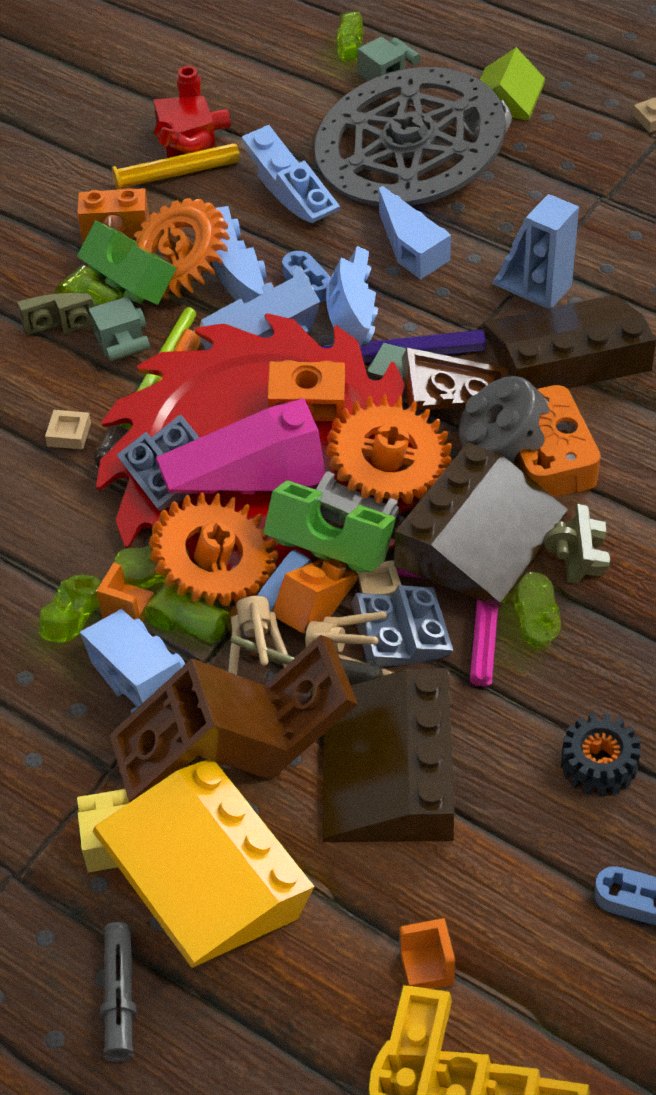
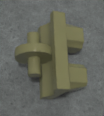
[544,504,610,584]

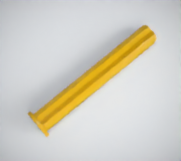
[112,143,240,190]

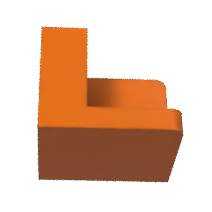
[96,563,155,623]
[399,918,455,989]

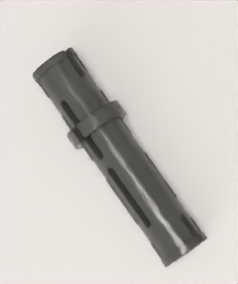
[99,922,137,1062]

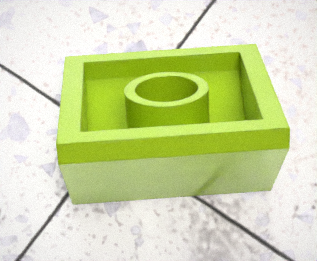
[480,47,545,121]

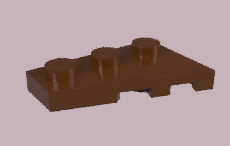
[402,348,509,411]

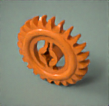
[133,198,230,300]
[326,394,452,504]
[149,492,278,606]

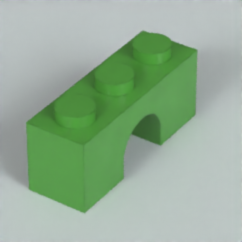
[77,220,177,305]
[263,480,396,572]

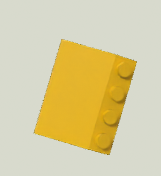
[92,759,314,968]

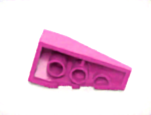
[156,398,326,494]

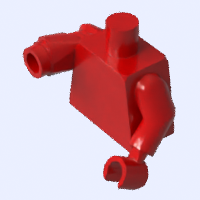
[153,66,231,158]

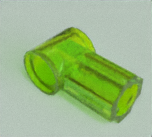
[56,265,126,307]
[143,581,228,644]

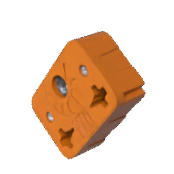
[513,385,601,498]

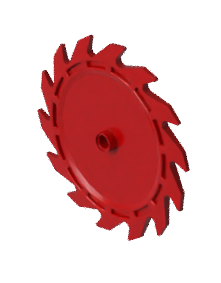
[96,313,420,597]

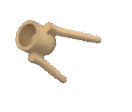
[228,596,288,675]
[305,611,394,677]

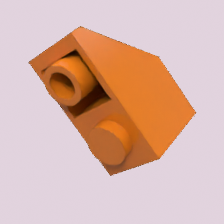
[273,559,359,634]

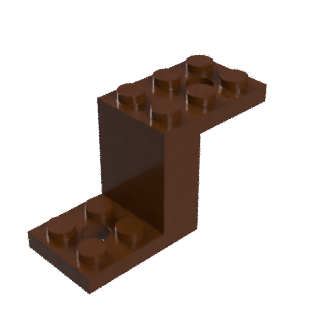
[109,635,358,802]

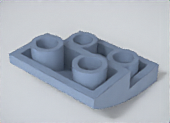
[117,414,200,511]
[351,585,453,666]

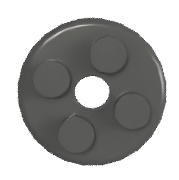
[458,376,549,464]

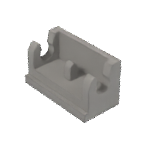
[316,471,399,528]

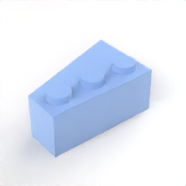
[492,194,579,308]
[199,266,320,350]
[80,609,185,714]

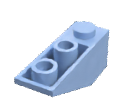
[379,186,451,279]

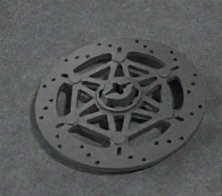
[315,67,506,206]

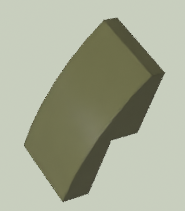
[17,293,94,336]

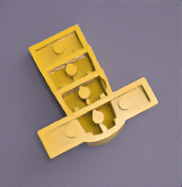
[369,985,590,1095]

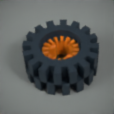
[561,713,641,797]

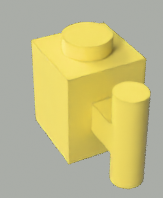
[77,789,130,872]

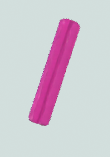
[470,599,498,687]

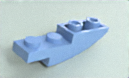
[241,125,340,223]
[212,206,268,303]
[326,246,378,347]

